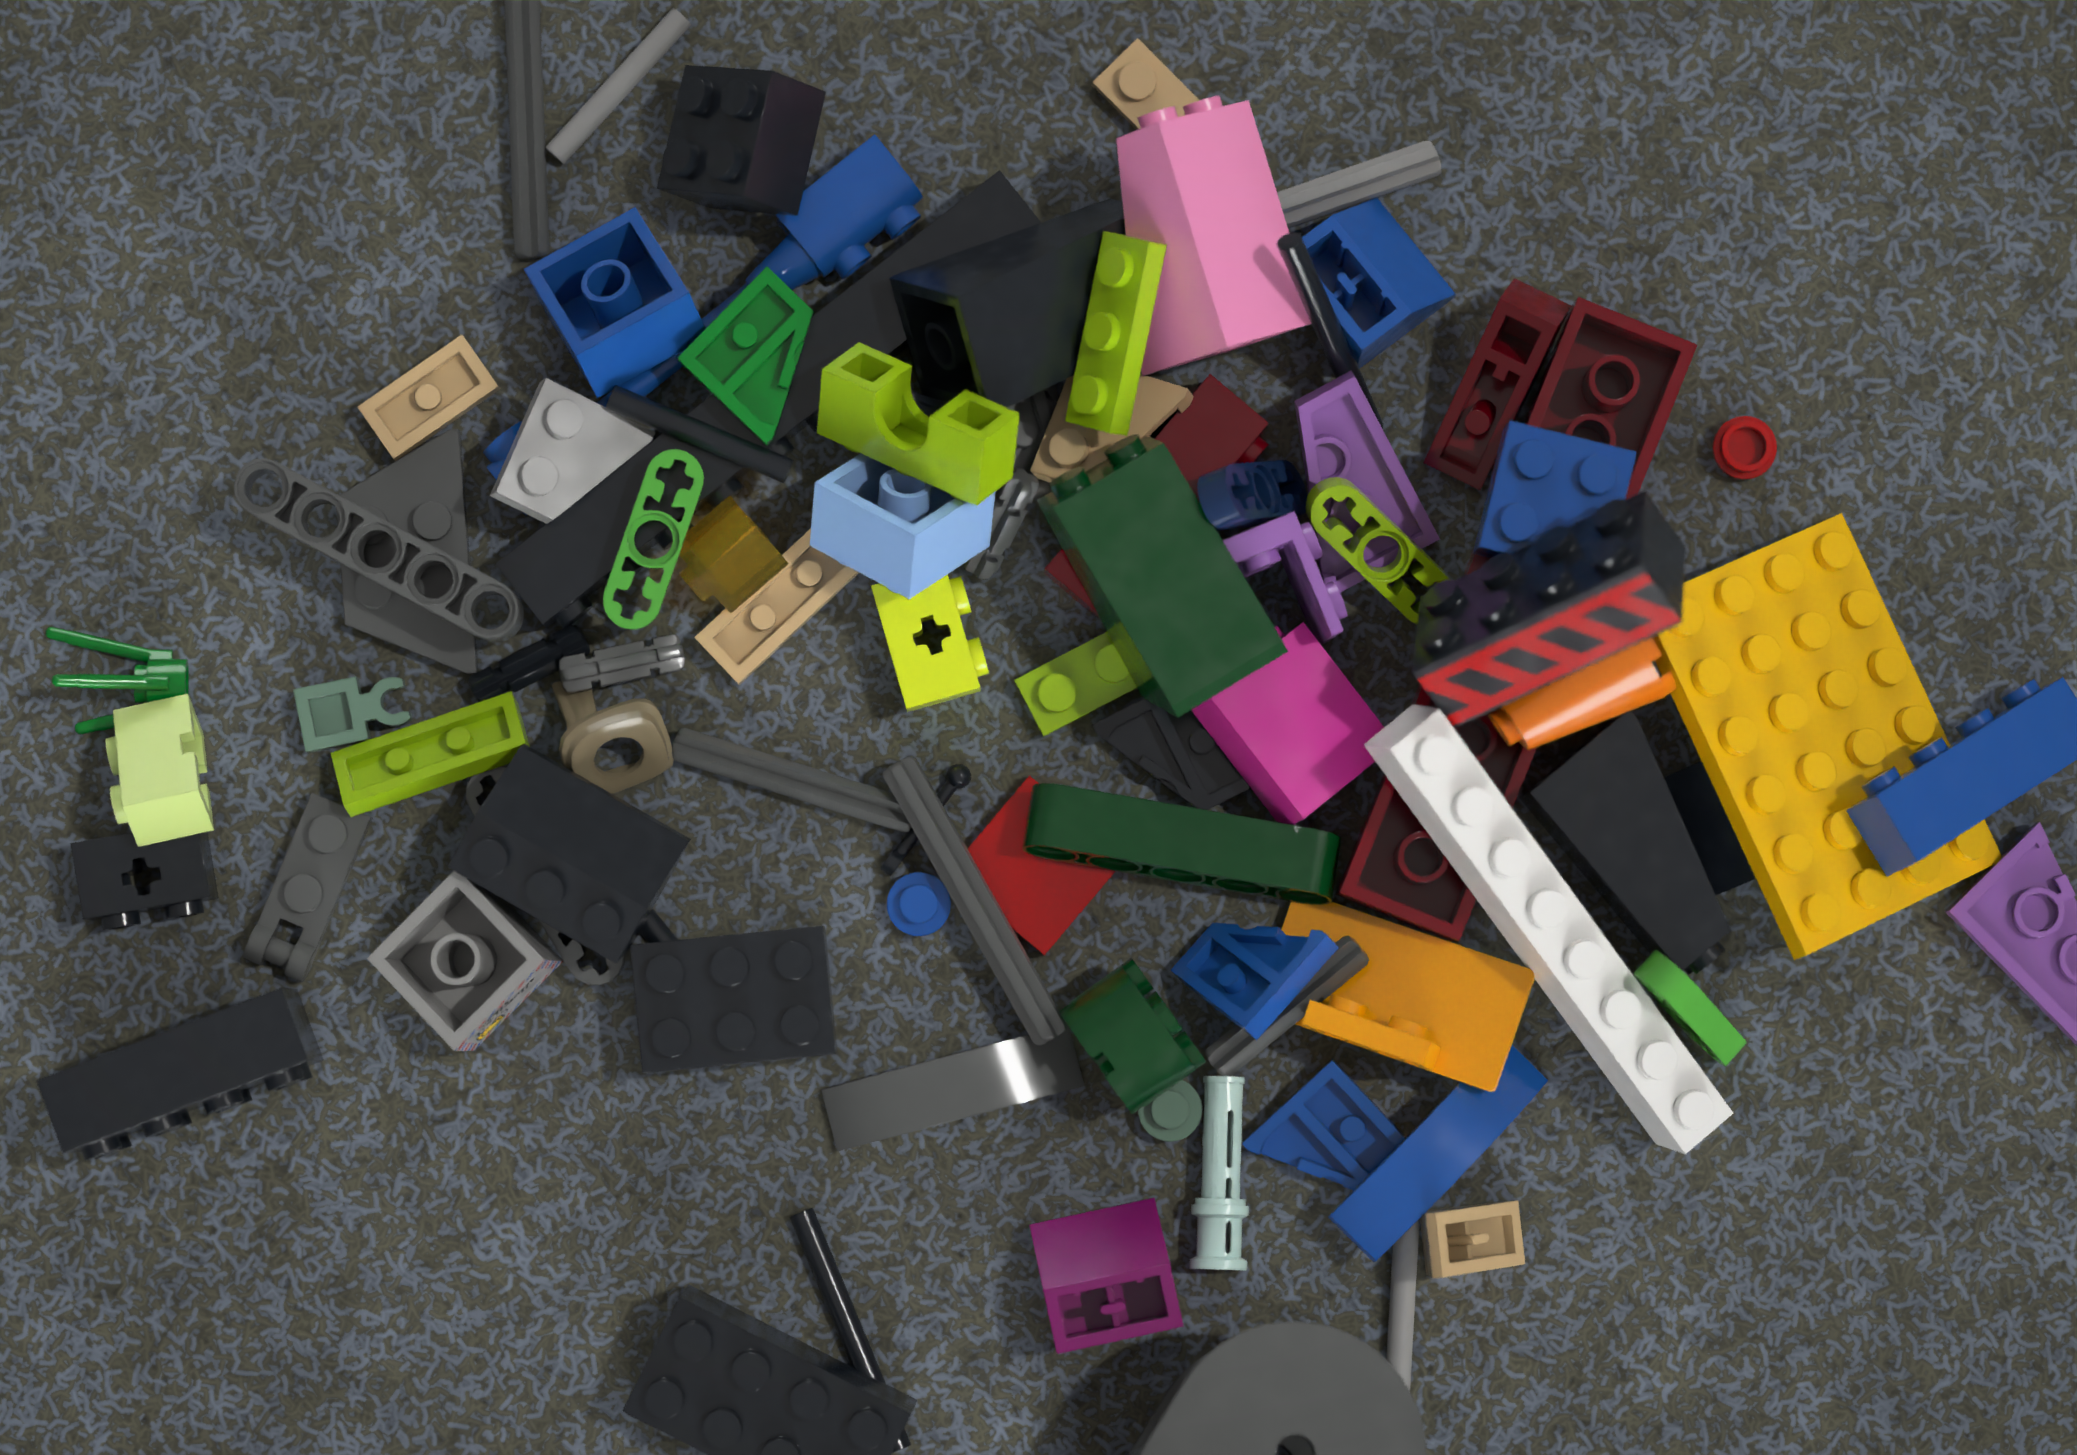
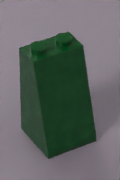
[1037,434,1288,717]

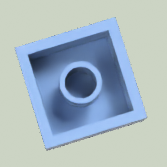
[809,453,995,599]

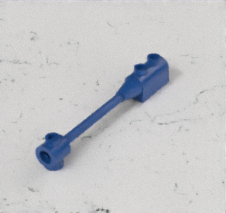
[483,134,923,517]

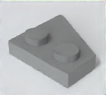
[490,378,656,524]

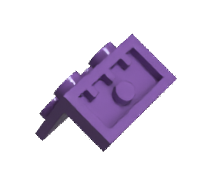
[1223,511,1347,644]

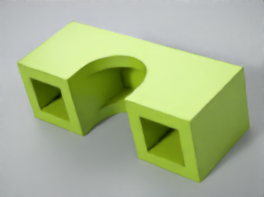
[817,342,1020,506]

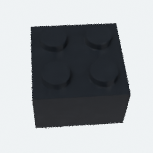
[657,65,826,216]

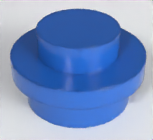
[887,872,951,936]

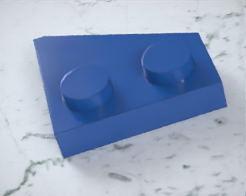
[1171,923,1339,1040]
[1242,1058,1406,1190]

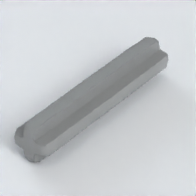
[1277,141,1441,228]

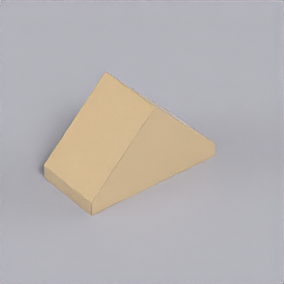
[1420,1200,1525,1278]

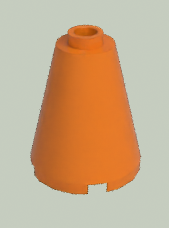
[1488,637,1677,750]

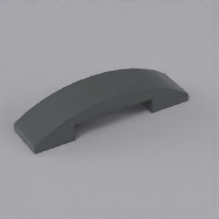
[821,1024,1085,1151]

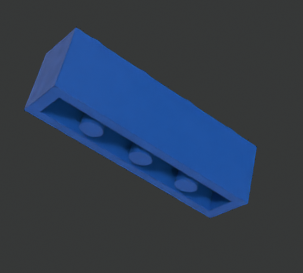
[1846,677,2077,877]

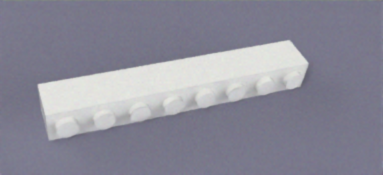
[1364,705,1733,1154]

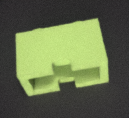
[105,694,214,847]

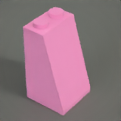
[1116,95,1311,376]

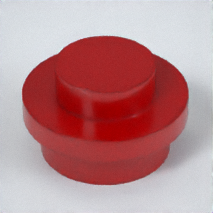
[1712,416,1777,480]

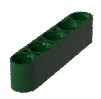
[1022,783,1341,905]

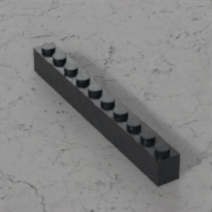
[496,170,1041,629]

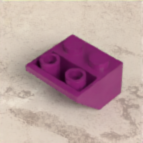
[1029,1197,1184,1354]

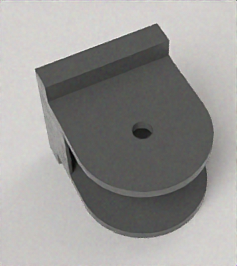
[1128,1321,1427,1455]

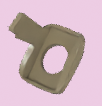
[552,681,674,794]

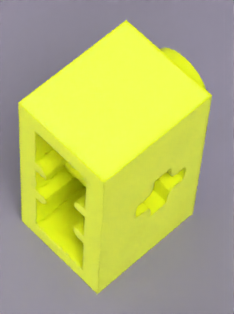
[871,574,989,712]

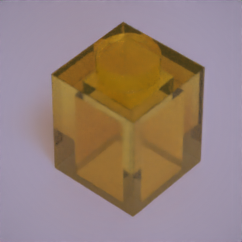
[679,495,789,613]

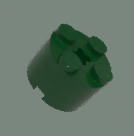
[1059,958,1206,1114]

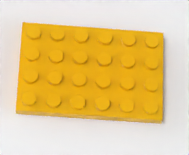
[1651,513,2002,960]

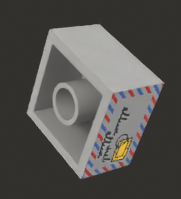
[367,871,563,1051]

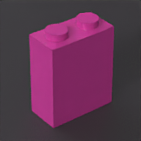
[1191,622,1385,825]

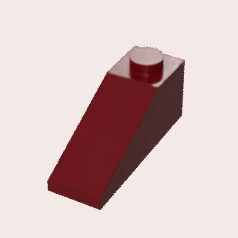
[1423,278,1571,490]

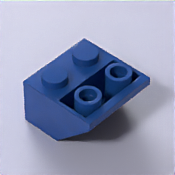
[1302,198,1456,369]

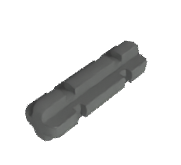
[963,467,1039,580]
[559,634,685,694]

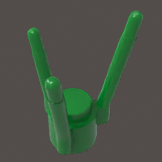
[45,627,189,734]

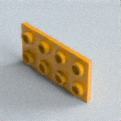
[1281,902,1535,1092]

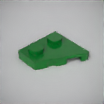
[677,266,813,446]

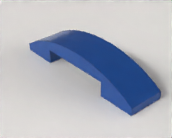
[1328,1045,1548,1262]

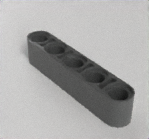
[234,458,524,643]

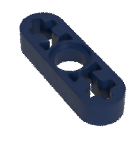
[1197,460,1307,530]

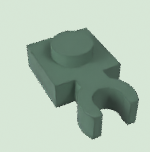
[293,676,413,753]

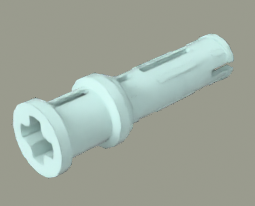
[1190,1076,1249,1271]

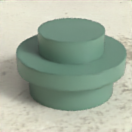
[1138,1080,1202,1142]

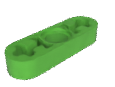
[603,449,704,630]
[1633,950,1747,1067]

